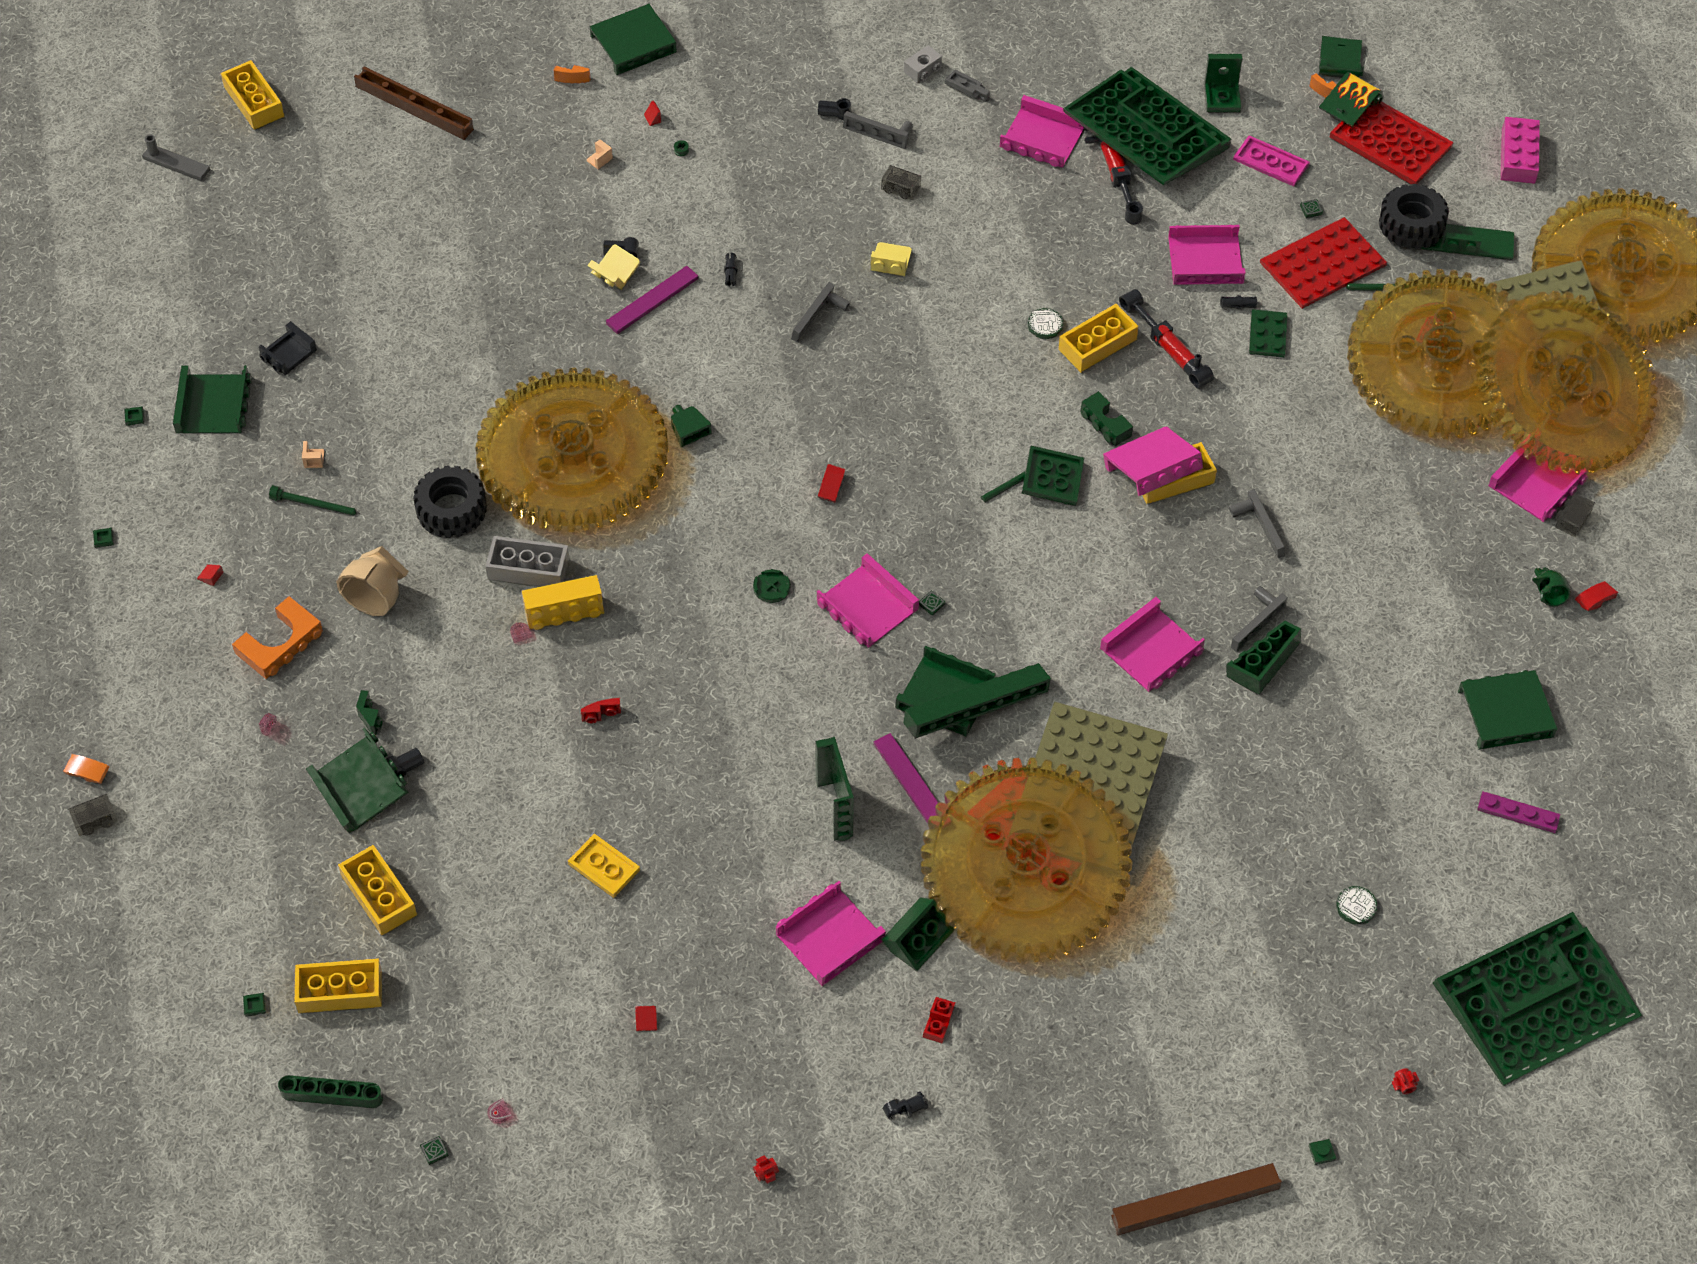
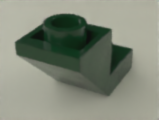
[356,690,383,735]

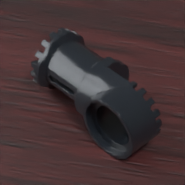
[882,1091,928,1120]

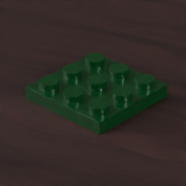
[1021,445,1084,506]

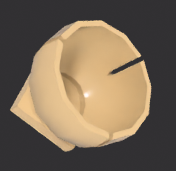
[336,546,409,616]

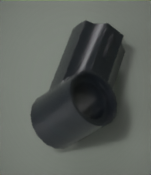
[818,98,852,120]
[603,237,639,258]
[387,748,425,777]

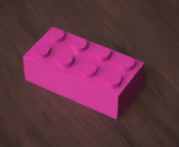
[1500,117,1540,184]

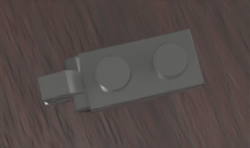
[945,69,990,102]

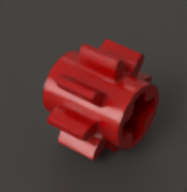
[1392,1068,1419,1095]
[753,1155,779,1184]

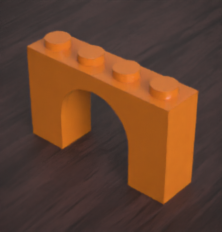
[232,596,323,679]

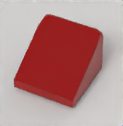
[644,101,661,126]
[197,564,224,586]
[635,1006,657,1032]

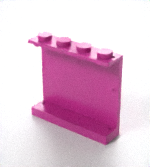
[999,95,1085,168]
[1168,225,1246,285]
[1103,426,1203,496]
[1488,432,1589,522]
[817,553,919,648]
[1100,597,1205,692]
[776,881,886,986]

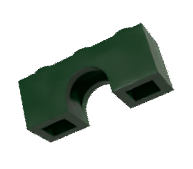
[1080,391,1133,446]

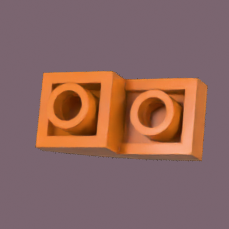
[553,65,591,83]
[1309,73,1336,98]
[63,754,110,784]

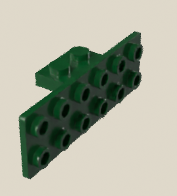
[1421,224,1514,260]

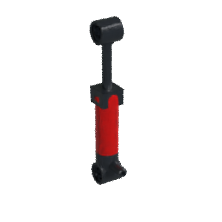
[1084,136,1143,225]
[1119,289,1214,389]

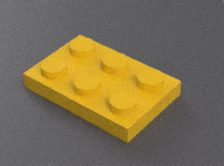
[568,833,640,898]

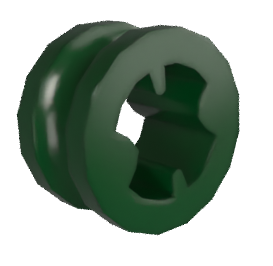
[674,140,689,156]

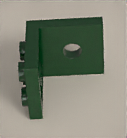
[1204,54,1243,112]

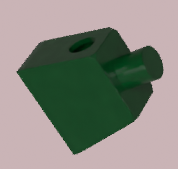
[671,405,712,448]

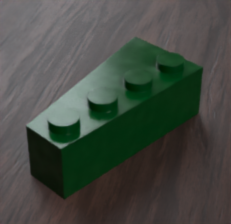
[1226,621,1301,694]

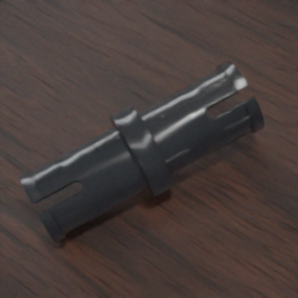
[724,253,738,286]
[1220,295,1257,309]

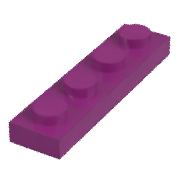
[1477,791,1560,833]

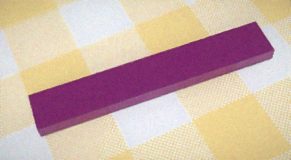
[606,266,699,334]
[873,733,951,833]

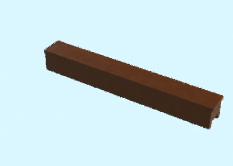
[354,66,474,140]
[1111,1163,1282,1236]

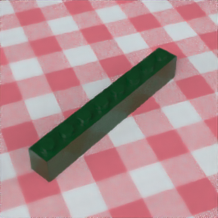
[903,663,1051,739]

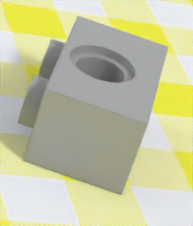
[904,45,942,83]

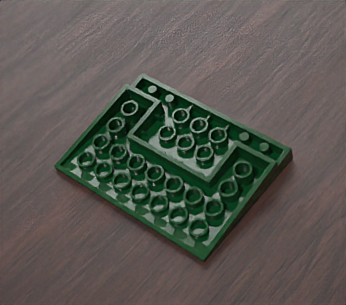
[1063,67,1232,186]
[1433,912,1642,1086]

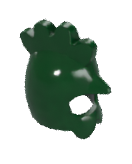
[1532,567,1571,607]

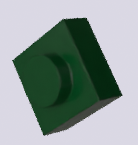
[1308,1139,1336,1165]

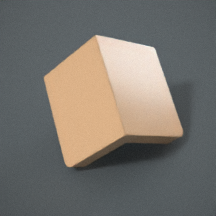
[587,139,613,169]
[302,441,324,468]

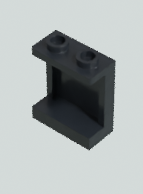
[258,321,317,375]

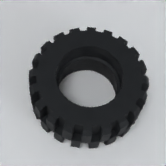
[1379,184,1449,249]
[413,466,487,538]

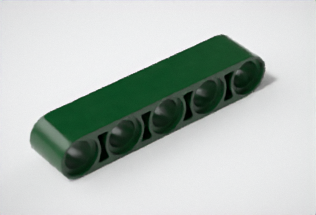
[278,1075,383,1108]

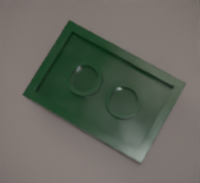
[1249,309,1287,358]

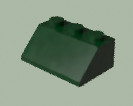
[881,898,955,971]

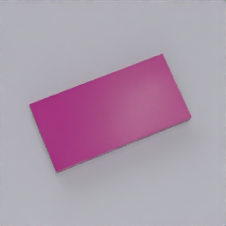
[1233,135,1310,187]

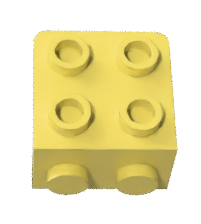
[871,242,912,276]
[588,245,640,290]

